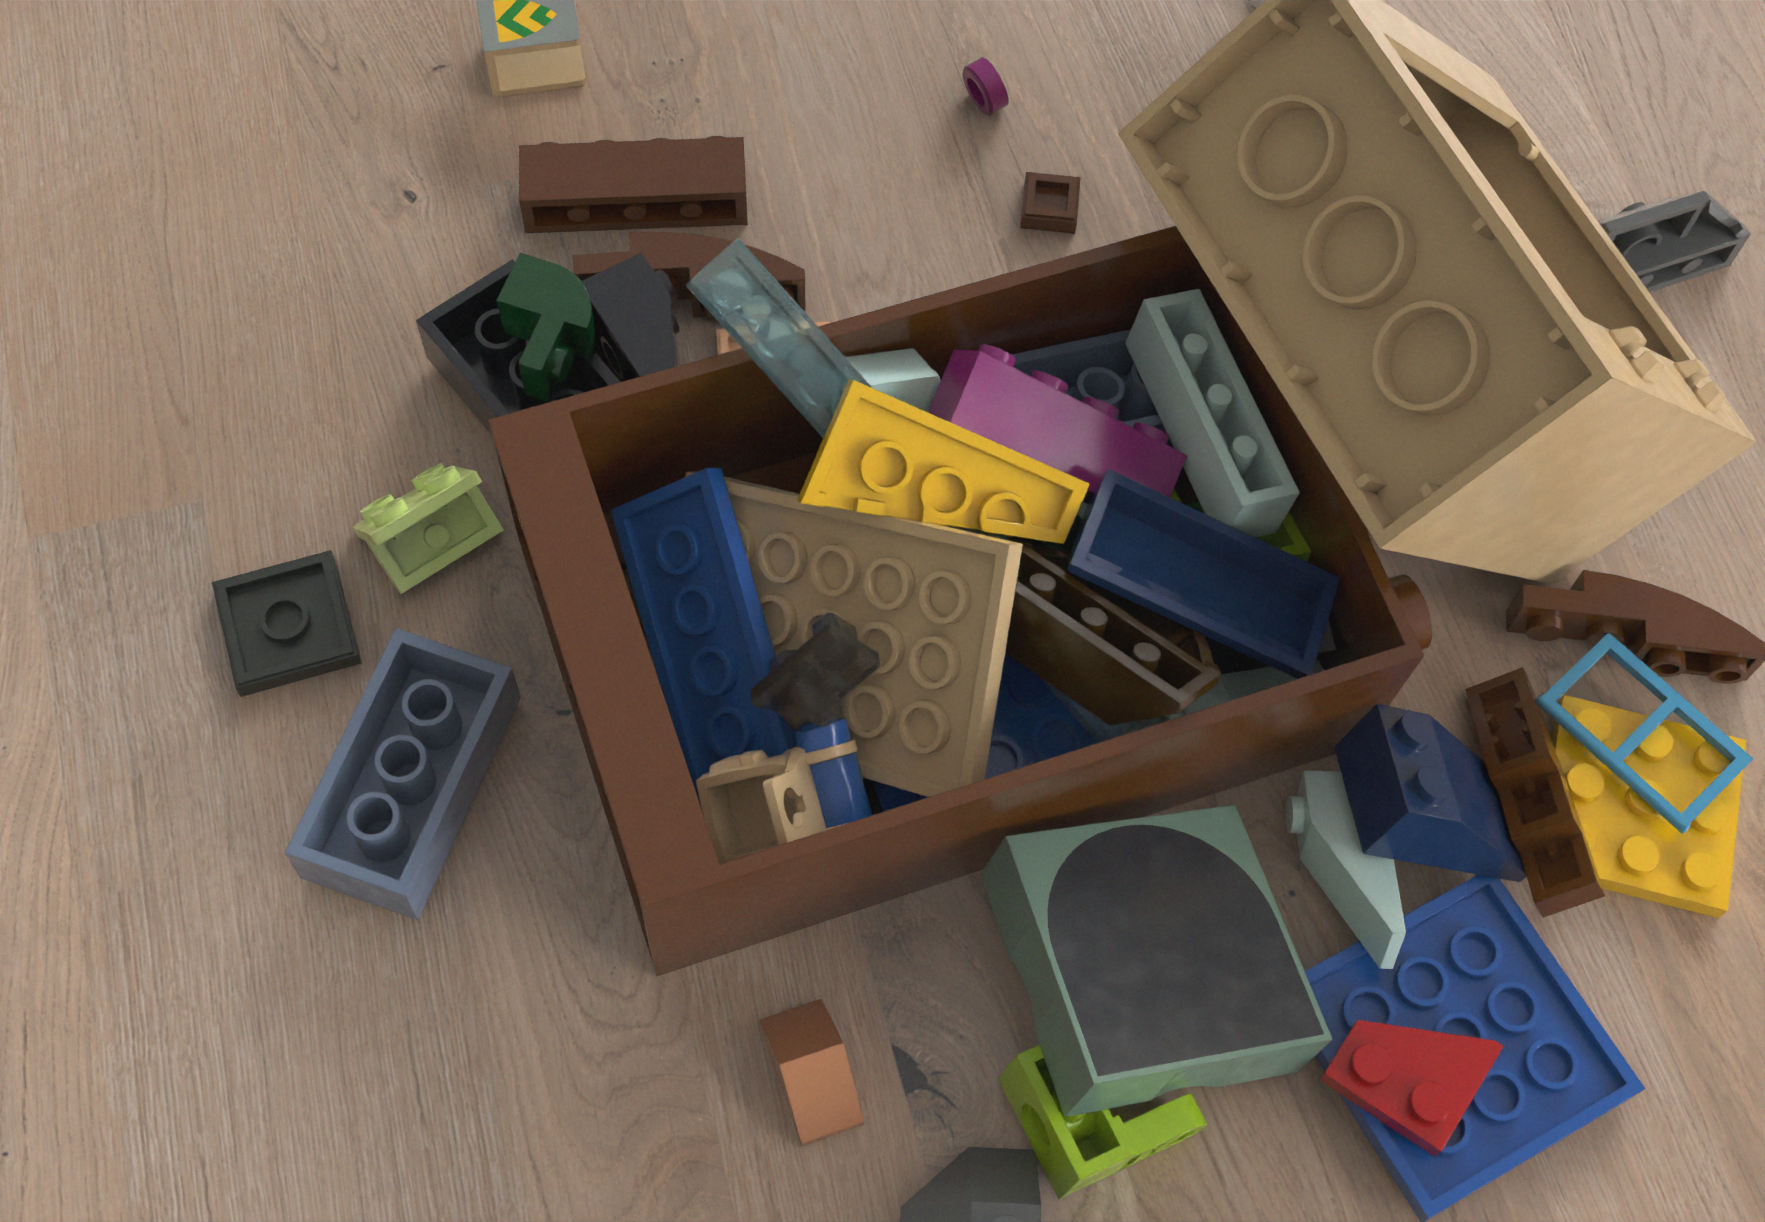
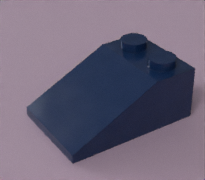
[1334,704,1527,882]

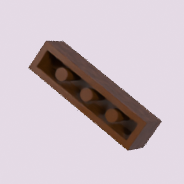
[519,136,748,233]

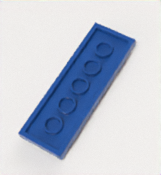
[611,468,797,810]

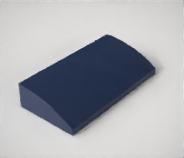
[1066,468,1340,679]

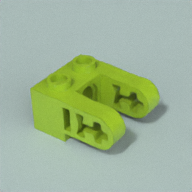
[998,1045,1208,1200]

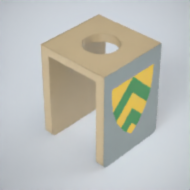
[476,0,586,98]

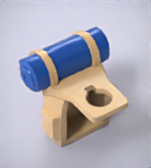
[696,715,872,864]

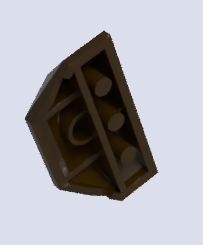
[1006,536,1221,726]

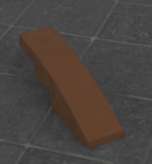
[1465,667,1605,918]

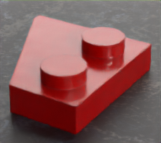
[1319,1020,1504,1157]

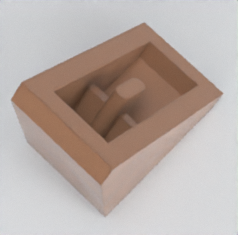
[759,999,864,1146]

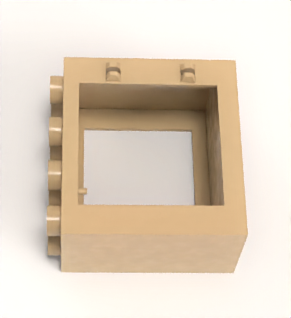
[1117,0,1757,584]

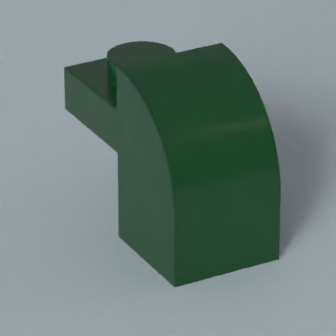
[497,253,597,402]

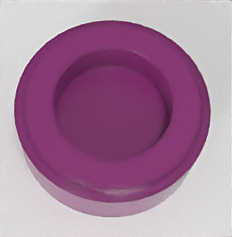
[962,57,1009,115]

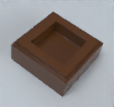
[1020,172,1081,234]

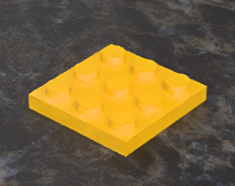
[1551,695,1746,918]

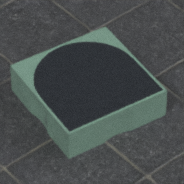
[981,805,1333,1117]

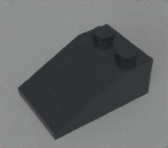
[582,252,680,382]

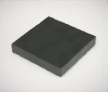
[212,550,362,697]

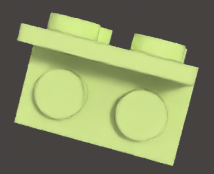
[352,463,504,594]

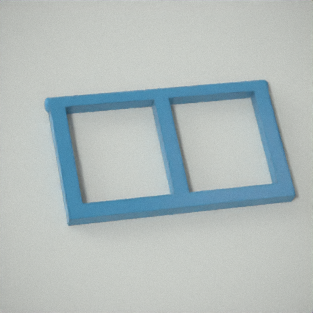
[1535,633,1753,833]

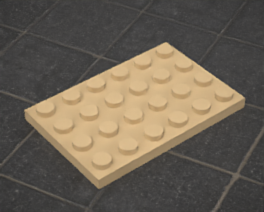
[685,472,1023,797]

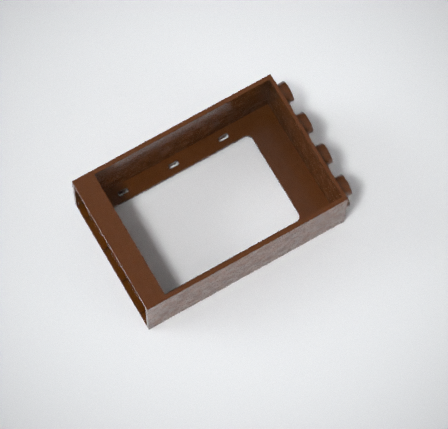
[488,226,1432,976]

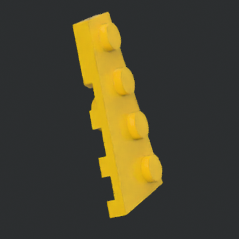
[797,379,1090,544]

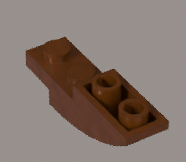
[573,232,806,319]
[1506,570,1765,684]

